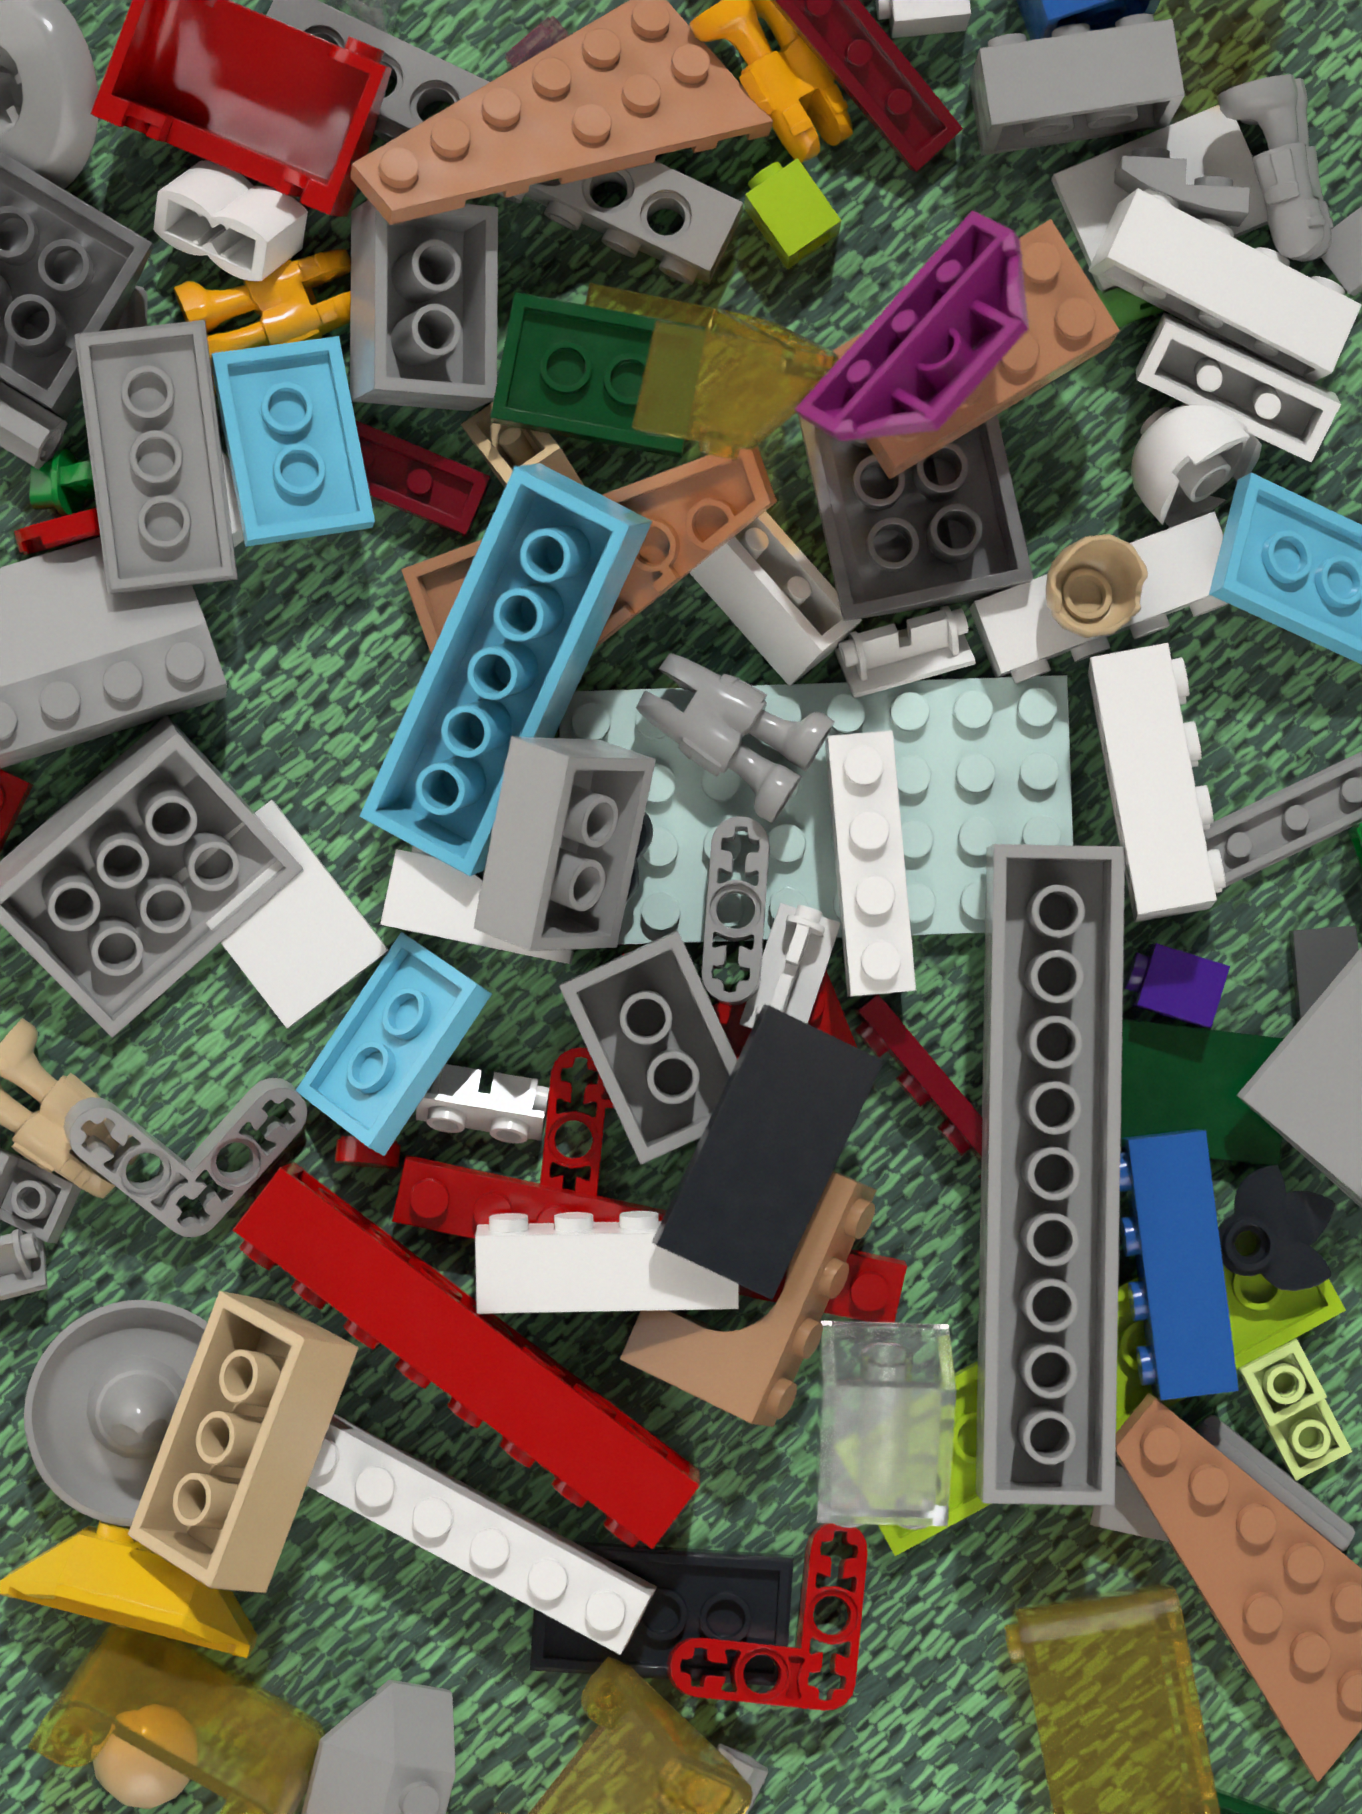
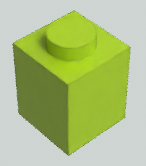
[744,158,842,270]

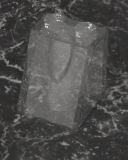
[816,1321,956,1530]

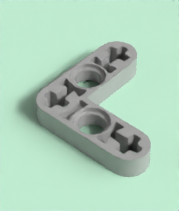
[64,1078,307,1237]

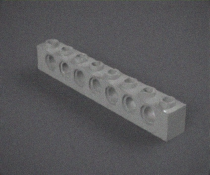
[266,0,743,285]

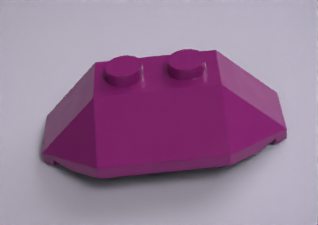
[795,211,1029,441]

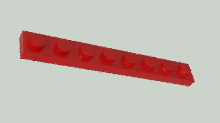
[392,1155,907,1327]

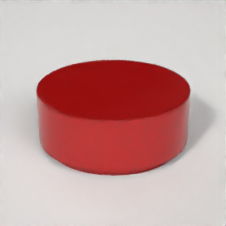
[335,1136,401,1169]

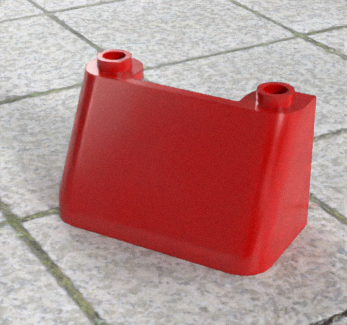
[90,0,392,217]

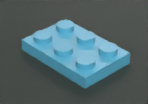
[210,336,375,547]
[1209,472,1362,665]
[296,932,492,1156]

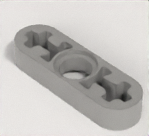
[702,816,770,1005]

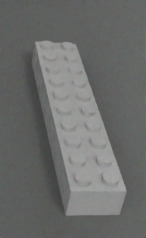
[976,844,1125,1506]

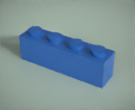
[1120,1129,1239,1400]

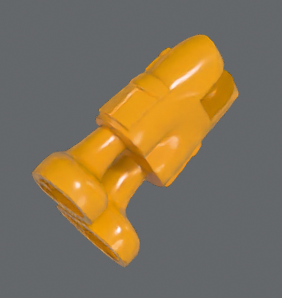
[689,0,853,163]
[173,249,351,397]

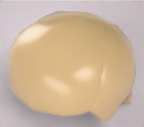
[1045,534,1148,638]
[92,1709,196,1809]

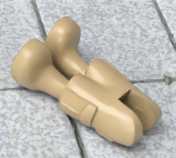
[0,1018,140,1199]

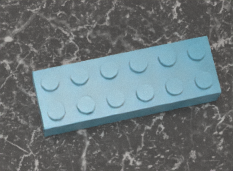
[359,463,653,876]

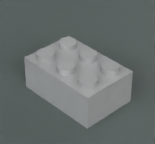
[969,14,1185,156]
[350,200,498,411]
[473,737,656,951]
[559,930,737,1165]

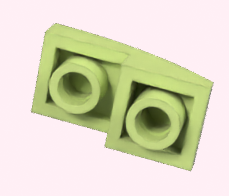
[1239,1339,1352,1481]

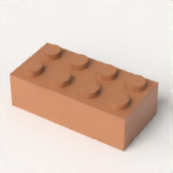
[822,219,1120,480]

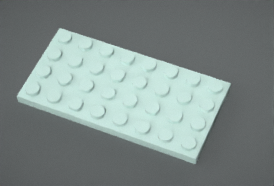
[559,675,1073,945]

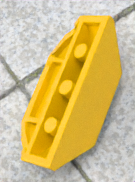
[0,1521,258,1659]

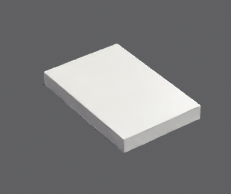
[1051,105,1268,293]
[172,800,389,1029]

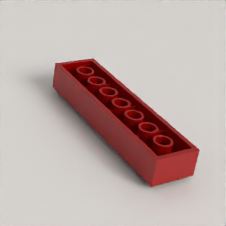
[233,1162,700,1549]

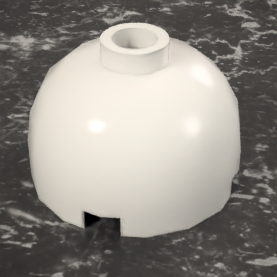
[1131,404,1262,528]

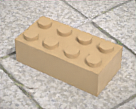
[128,1291,359,1593]

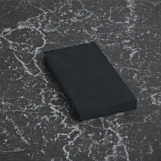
[652,1004,884,1300]
[530,1541,794,1686]

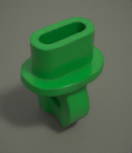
[29,449,96,516]

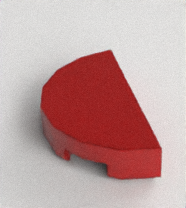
[14,508,100,555]

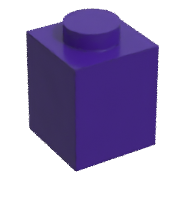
[1124,943,1230,1028]

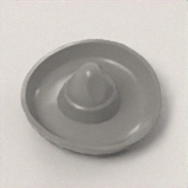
[0,0,99,189]
[24,1300,207,1527]

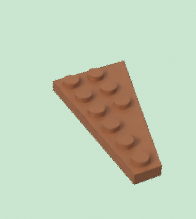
[350,0,773,225]
[401,440,777,654]
[1115,1393,1362,1782]

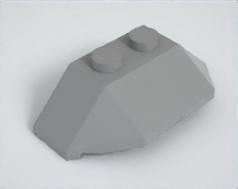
[301,1679,456,1814]

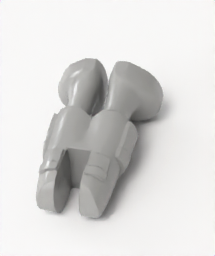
[1217,74,1334,262]
[636,653,835,823]

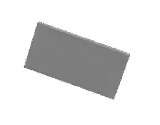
[74,320,238,594]

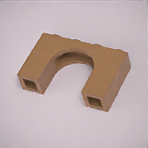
[620,1170,877,1427]

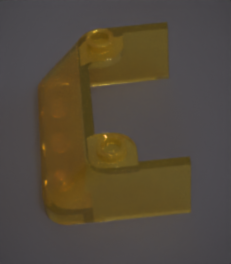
[585,283,840,459]

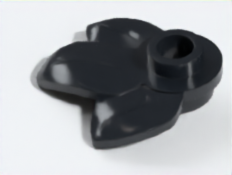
[1218,1165,1335,1291]

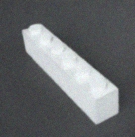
[306,1414,657,1654]

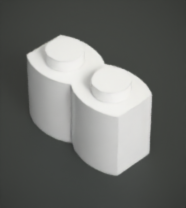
[153,161,308,281]

